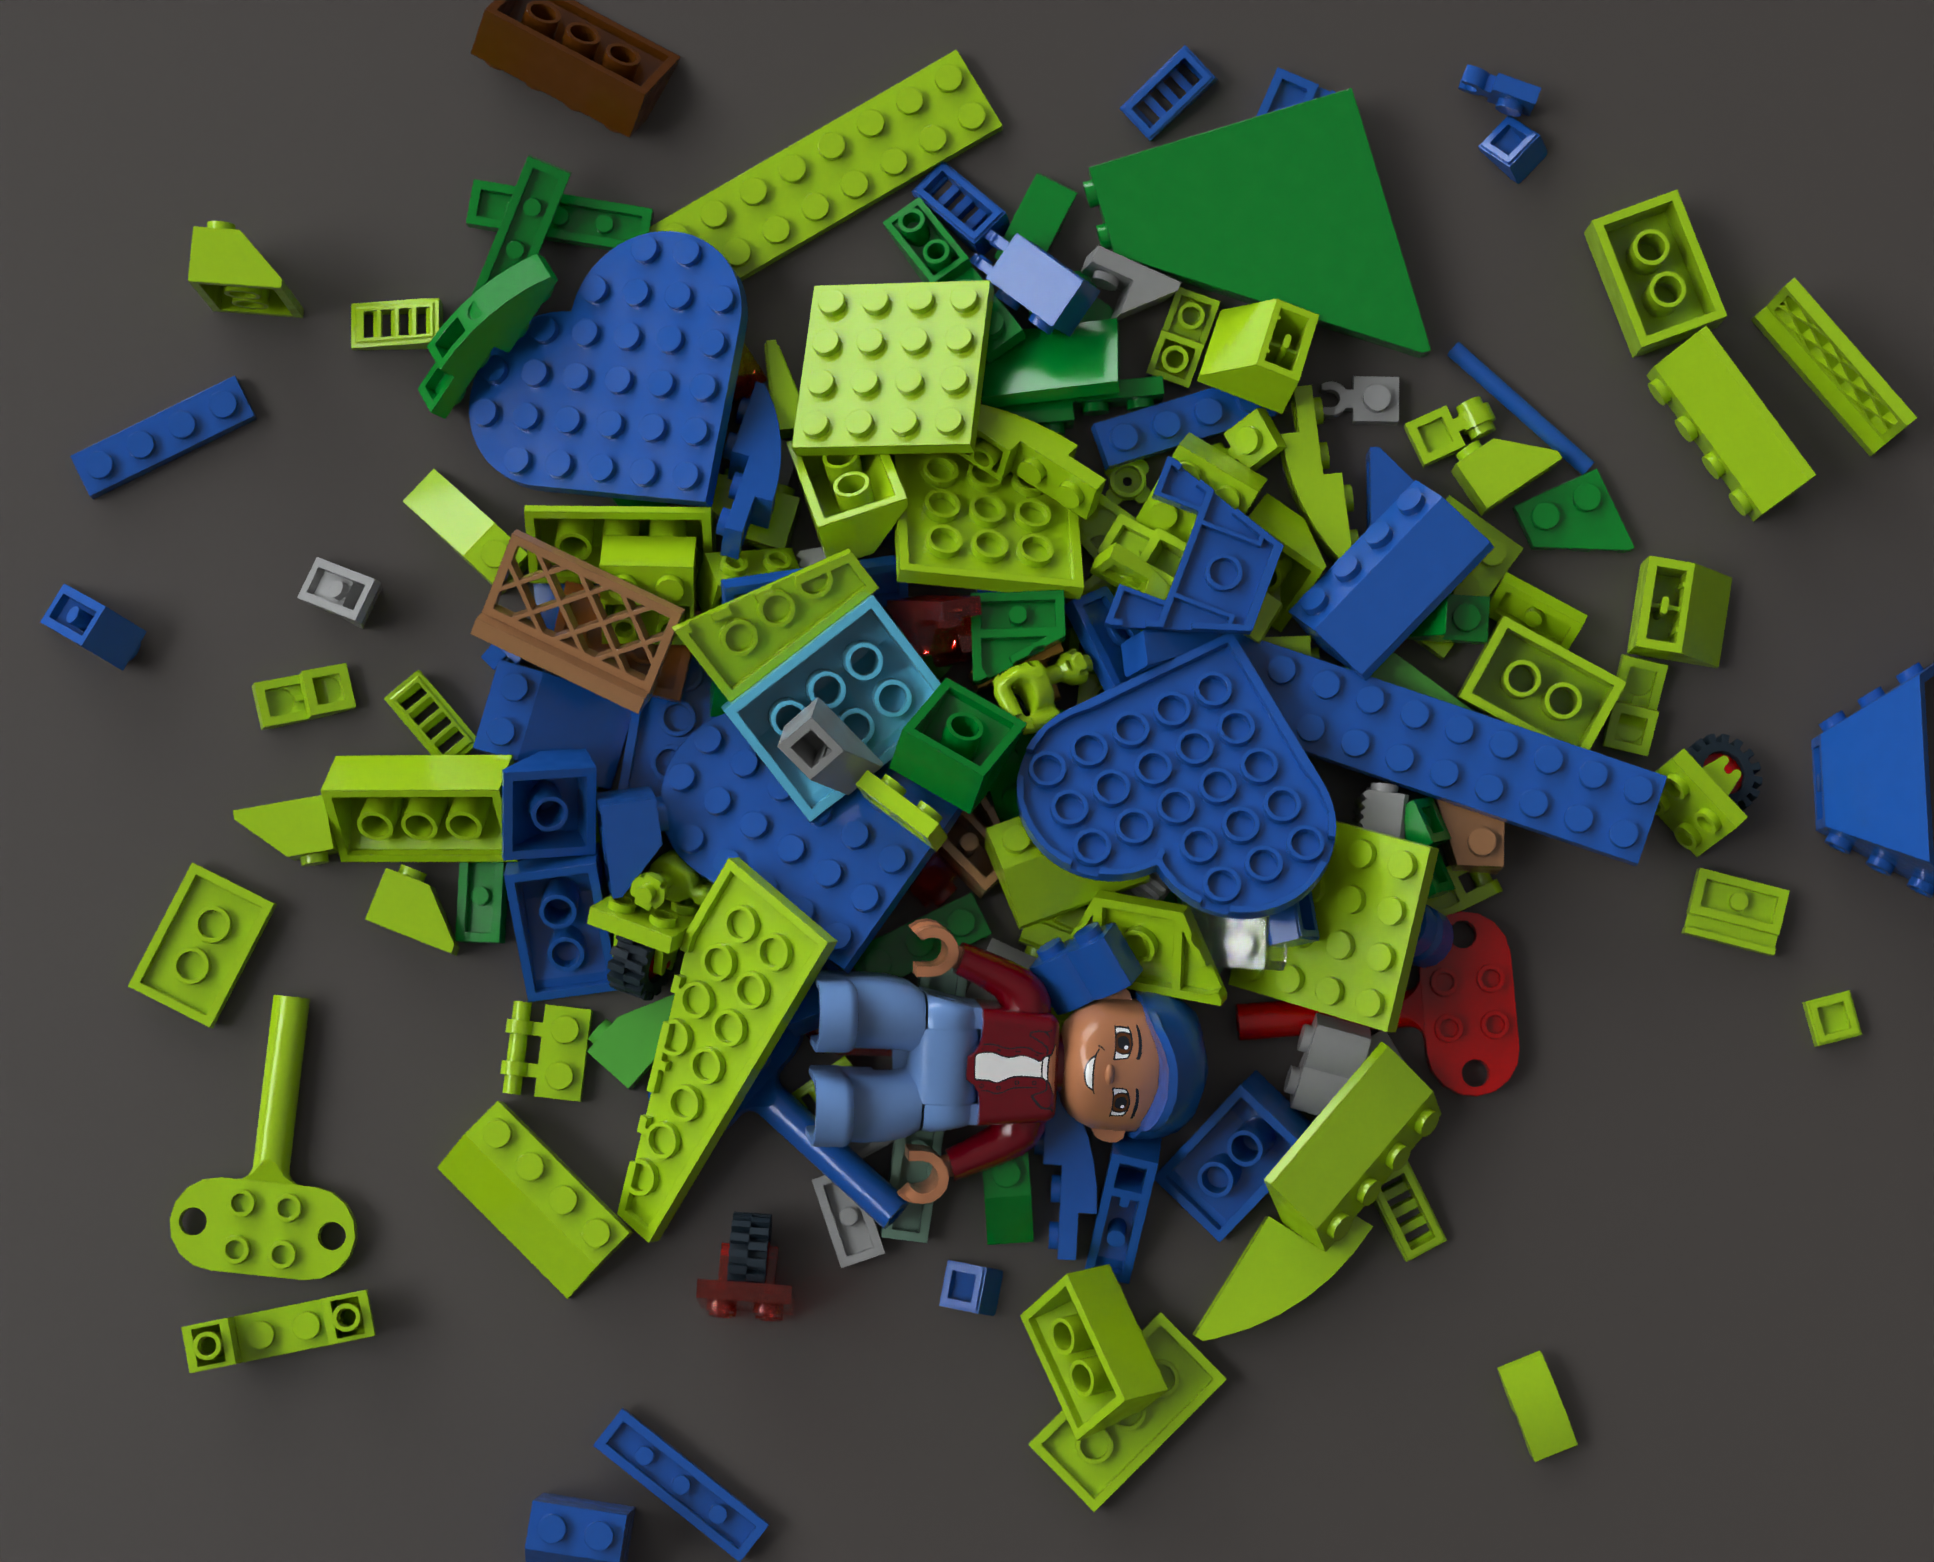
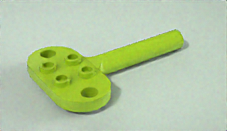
[170,995,358,1280]

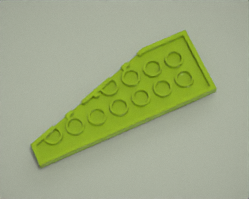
[617,857,838,1243]

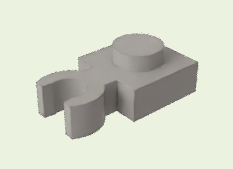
[1320,376,1399,425]

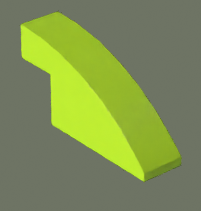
[1192,1216,1373,1341]

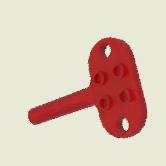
[1236,911,1520,1097]

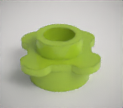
[1104,459,1151,505]

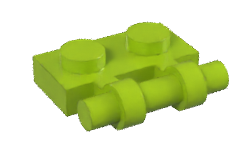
[500,1001,593,1102]

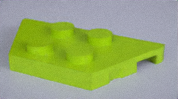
[1067,890,1227,1006]

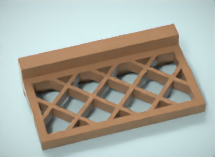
[470,529,685,714]

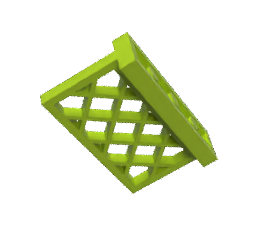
[1751,277,1917,457]

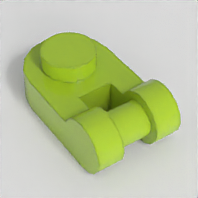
[1426,865,1503,916]

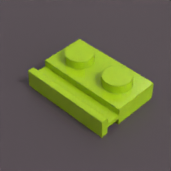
[1681,868,1790,956]

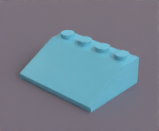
[721,594,941,822]

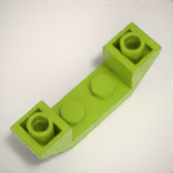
[181,1289,376,1373]

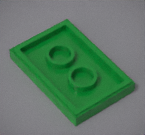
[981,318,1120,408]

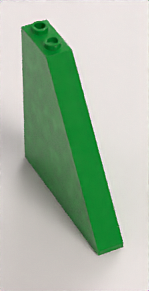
[1082,88,1431,358]

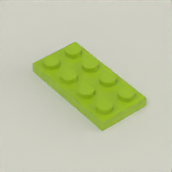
[1028,1312,1227,1512]

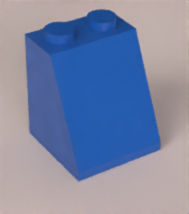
[525,1493,636,1562]

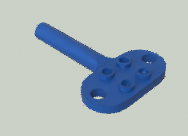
[648,1028,909,1229]

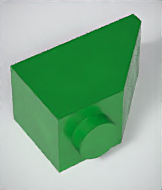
[982,1152,1034,1245]

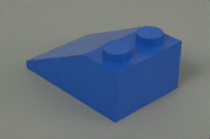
[473,659,632,791]
[504,842,618,1002]
[1155,1070,1311,1243]

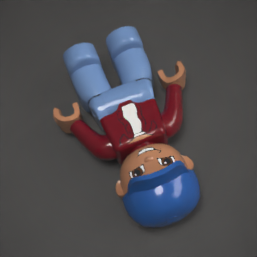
[805,918,1208,1204]

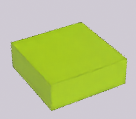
[1802,990,1862,1047]

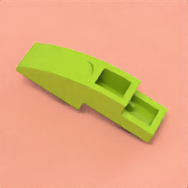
[1280,385,1359,563]
[957,404,1106,520]
[1097,513,1283,644]

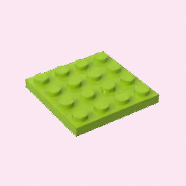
[792,280,994,456]
[891,453,1084,599]
[1228,821,1439,1032]

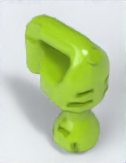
[992,648,1093,735]
[630,850,713,911]

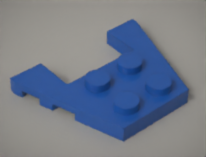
[1104,456,1284,635]

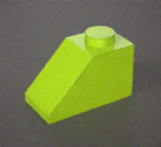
[1450,438,1562,516]
[233,795,338,867]
[365,864,460,956]

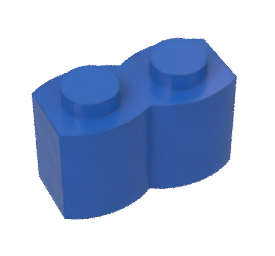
[1029,922,1143,1015]

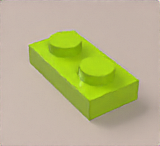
[1489,572,1588,650]
[856,770,948,852]

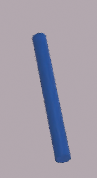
[1447,342,1595,475]

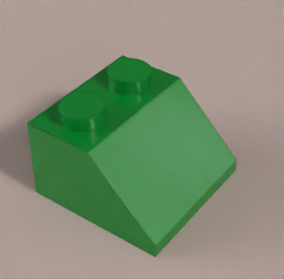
[889,677,1027,814]

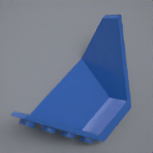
[1811,662,1934,898]

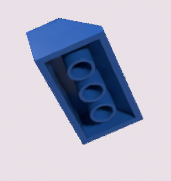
[1288,480,1495,680]

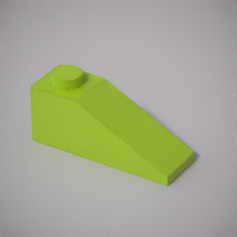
[403,469,529,595]

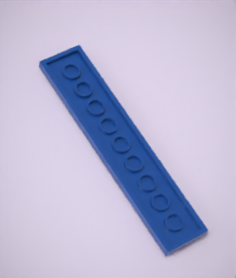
[1234,634,1668,866]

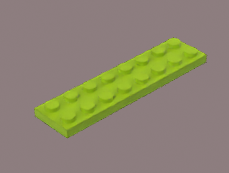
[650,49,1003,282]

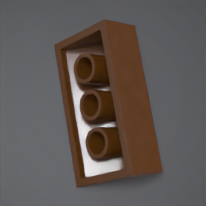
[471,0,680,138]

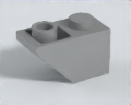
[777,697,883,795]

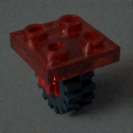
[696,1211,795,1322]

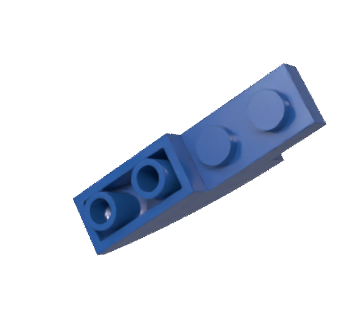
[716,382,781,559]
[1034,1091,1097,1260]

